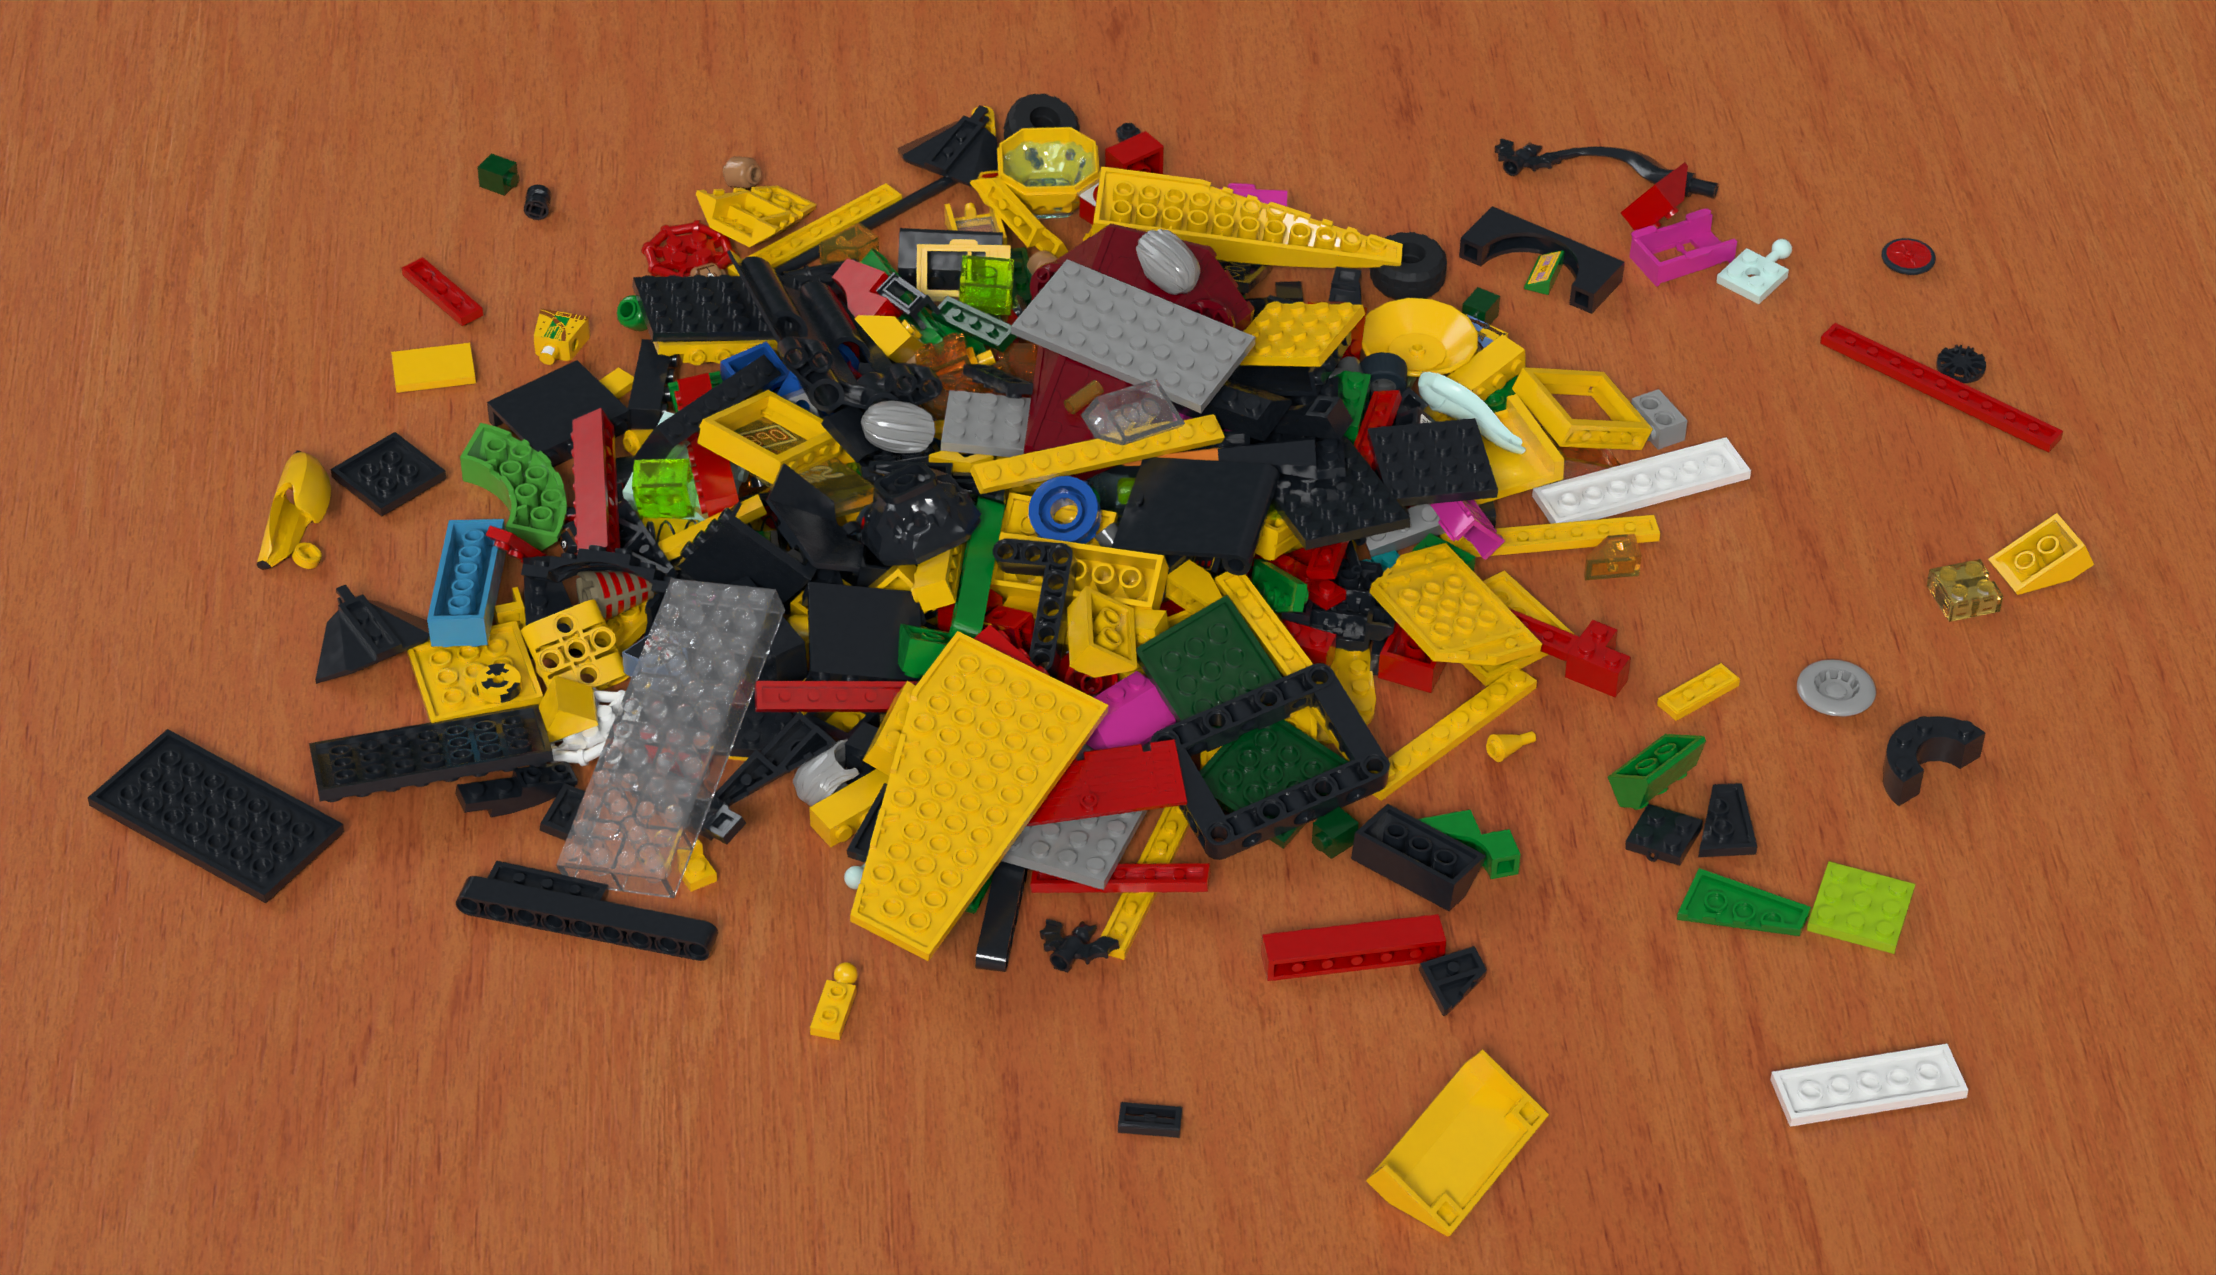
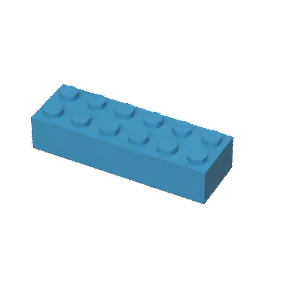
[427,519,506,647]

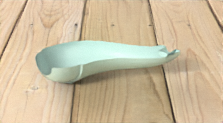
[1418,372,1526,454]

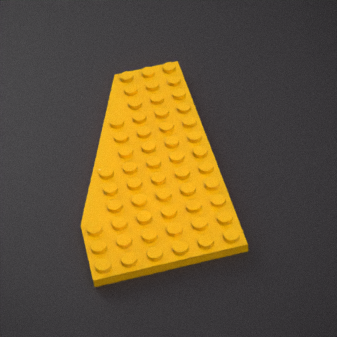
[850,631,1109,962]

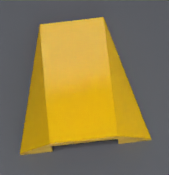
[696,185,817,247]

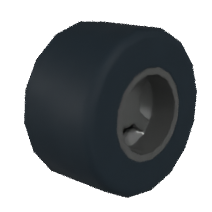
[1360,352,1407,398]

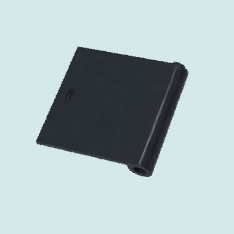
[1111,457,1280,576]

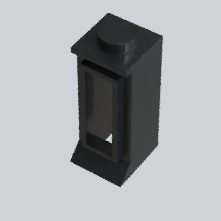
[876,272,941,330]

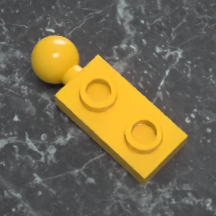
[810,962,858,1040]

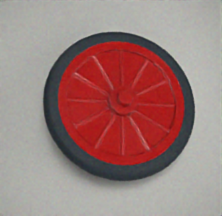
[1881,238,1936,275]

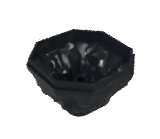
[862,462,981,566]

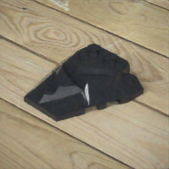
[1281,558,1396,652]

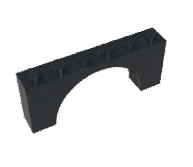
[1459,206,1625,314]
[632,354,782,479]

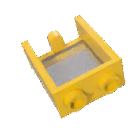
[945,203,1007,245]

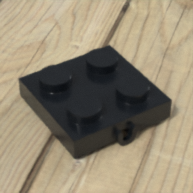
[1625,804,1703,866]

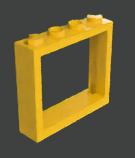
[1512,367,1653,450]
[698,390,842,484]

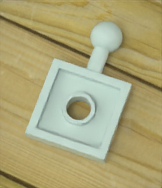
[1716,239,1792,304]

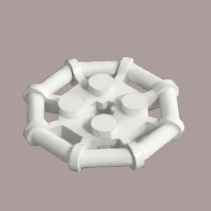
[550,688,640,766]

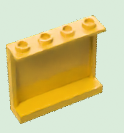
[1475,394,1564,505]

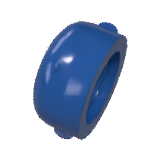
[1028,476,1101,544]

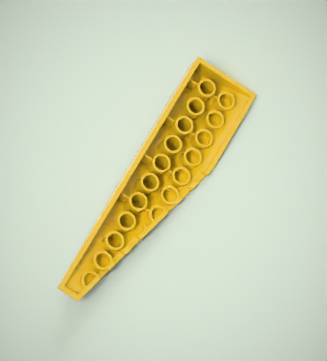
[1092,166,1403,268]

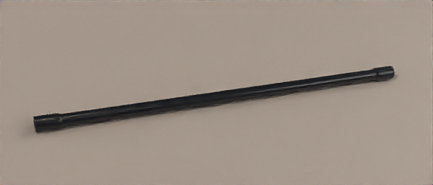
[774,176,959,276]

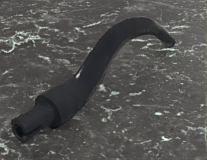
[1550,147,1719,198]

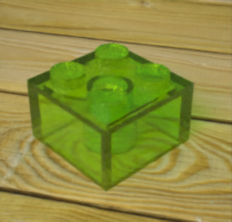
[959,255,1014,315]
[632,459,697,519]

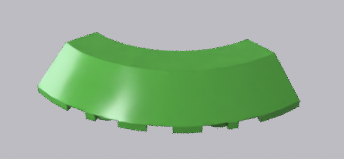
[460,423,567,551]

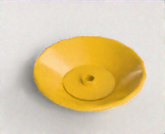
[1362,298,1478,377]

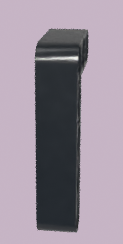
[993,539,1078,678]

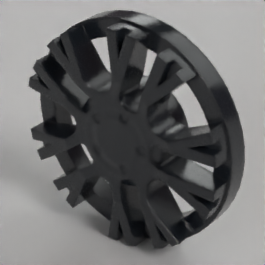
[1936,345,1986,383]

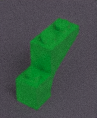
[1418,809,1521,880]

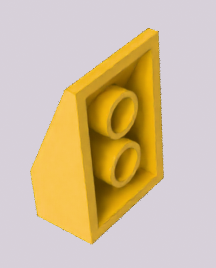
[1988,513,2094,595]

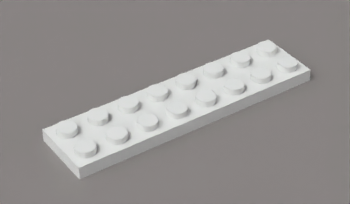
[1532,437,1751,524]

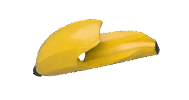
[257,450,331,570]

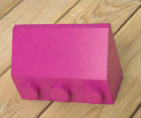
[1085,671,1176,750]

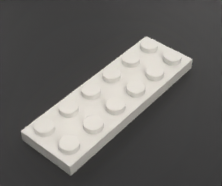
[1770,1044,1968,1127]

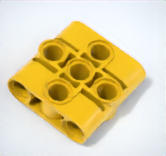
[520,599,630,691]

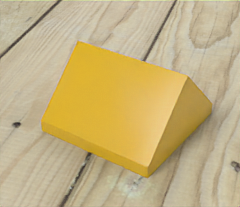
[539,675,599,743]

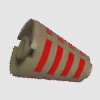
[576,571,654,621]

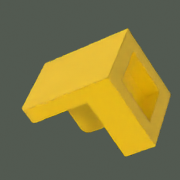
[494,587,526,629]

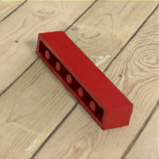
[1261,914,1446,981]

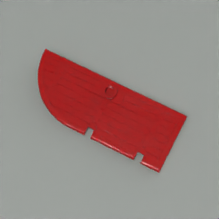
[1026,739,1187,826]

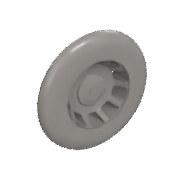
[1797,659,1876,716]

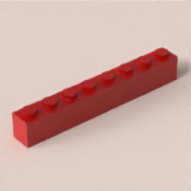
[674,373,739,517]
[571,408,620,571]

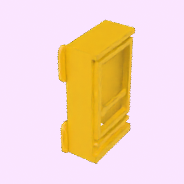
[917,239,1011,302]

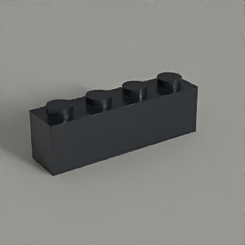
[628,339,679,430]

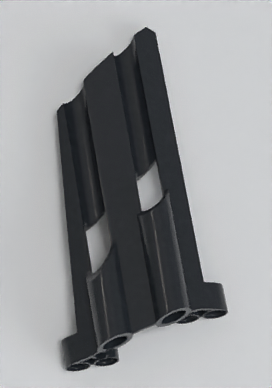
[727,249,943,412]

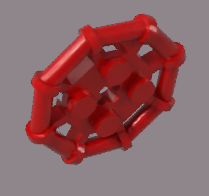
[641,220,737,277]

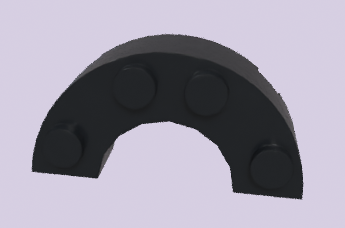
[1882,716,1985,806]

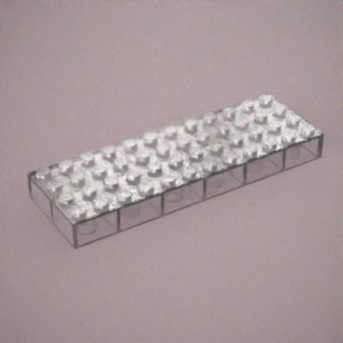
[556,578,785,898]

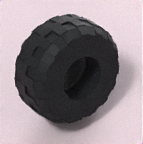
[1003,93,1080,166]
[1370,232,1447,300]

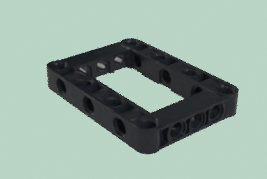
[1151,663,1390,860]

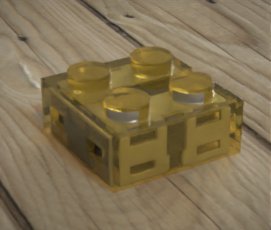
[1927,559,2003,622]

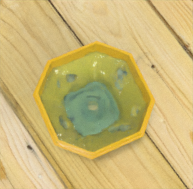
[997,127,1100,219]

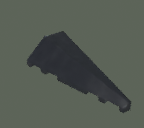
[869,461,1009,507]
[618,499,676,578]
[714,711,837,807]

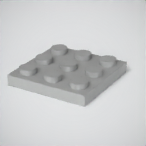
[941,390,1031,457]

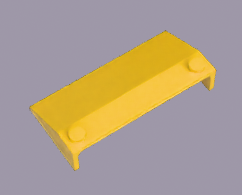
[1366,1049,1549,1237]

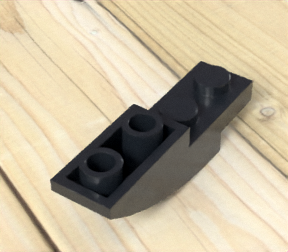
[455,762,578,817]

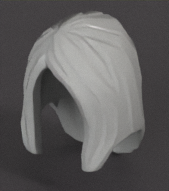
[1136,229,1200,295]
[861,401,935,454]
[793,739,860,806]

